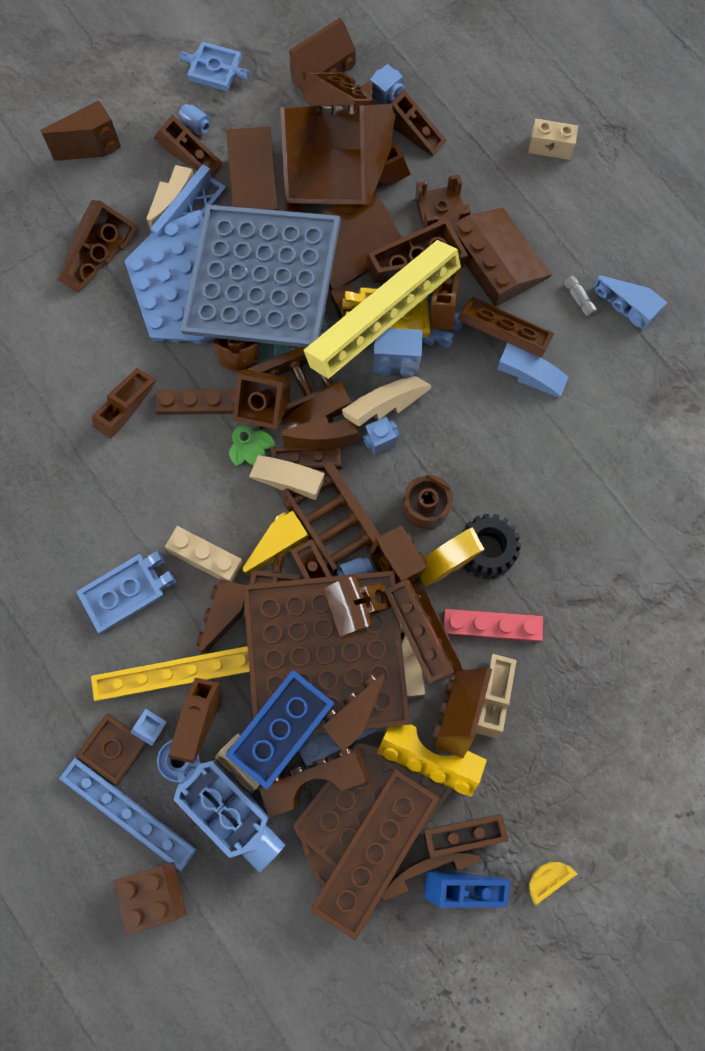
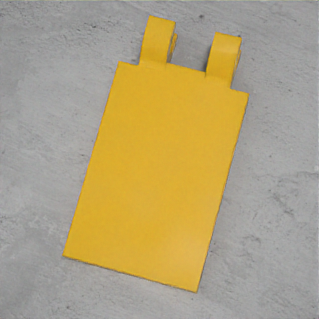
[342,288,430,338]

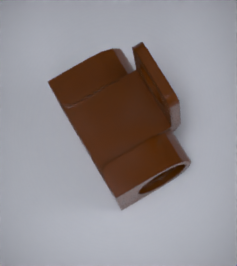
[323,576,391,637]

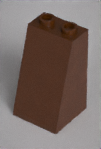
[226,126,278,211]

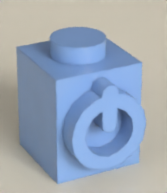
[370,64,405,104]
[363,417,400,456]

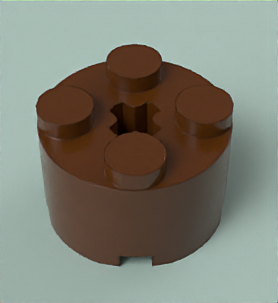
[403,475,453,530]

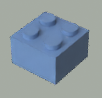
[373,328,423,377]

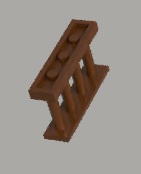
[236,347,344,429]
[282,462,380,575]
[384,579,465,684]

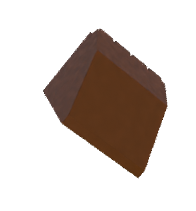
[280,104,395,204]

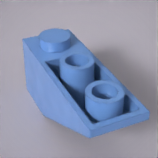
[592,275,668,331]

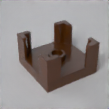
[415,174,471,228]

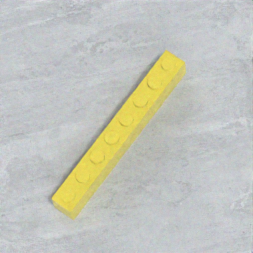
[304,240,461,379]

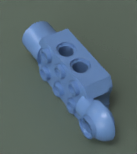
[157,740,285,873]

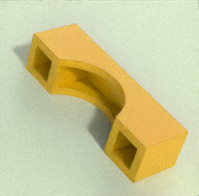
[377,724,487,797]

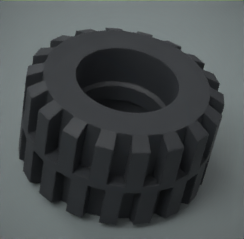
[462,514,521,579]

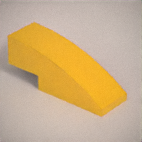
[420,528,484,587]

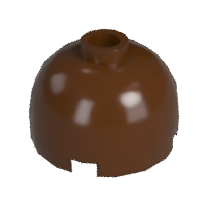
[214,338,260,373]

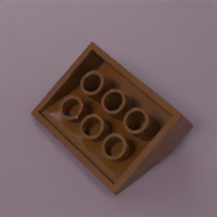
[322,192,402,290]
[451,208,552,307]

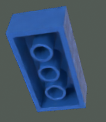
[225,670,335,790]

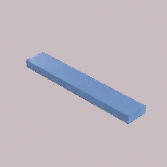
[59,757,197,872]

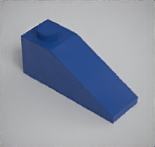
[424,871,510,908]

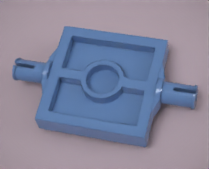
[179,41,250,92]

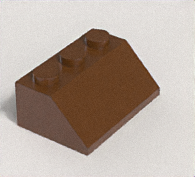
[289,18,356,94]
[432,667,492,758]

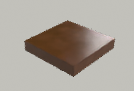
[76,713,148,785]

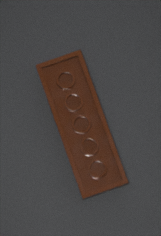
[310,769,439,941]

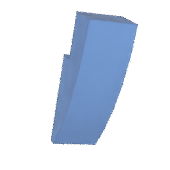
[497,343,569,398]

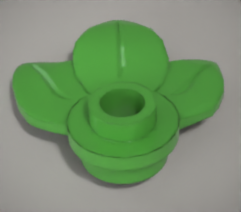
[229,425,275,466]

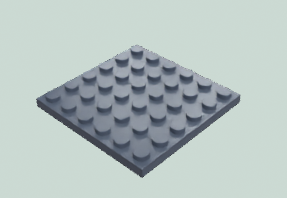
[180,205,341,348]

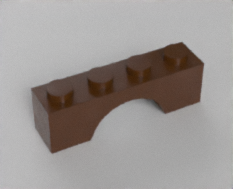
[259,748,370,818]

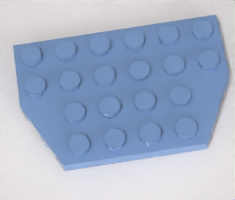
[125,210,215,344]

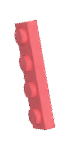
[443,609,543,642]

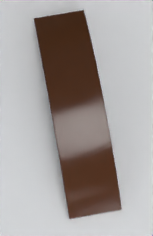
[382,852,482,901]

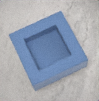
[130,709,167,746]

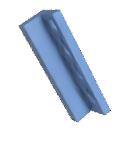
[150,165,227,237]

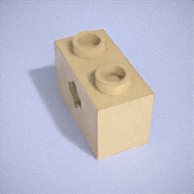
[528,118,578,160]

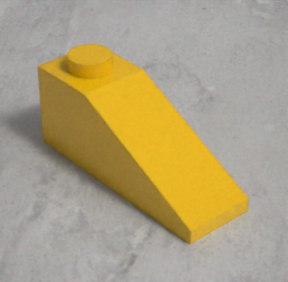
[242,511,309,578]

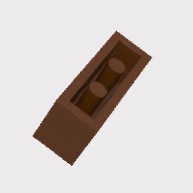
[423,814,508,858]

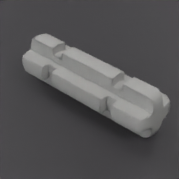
[564,276,597,316]

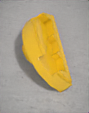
[529,862,577,905]

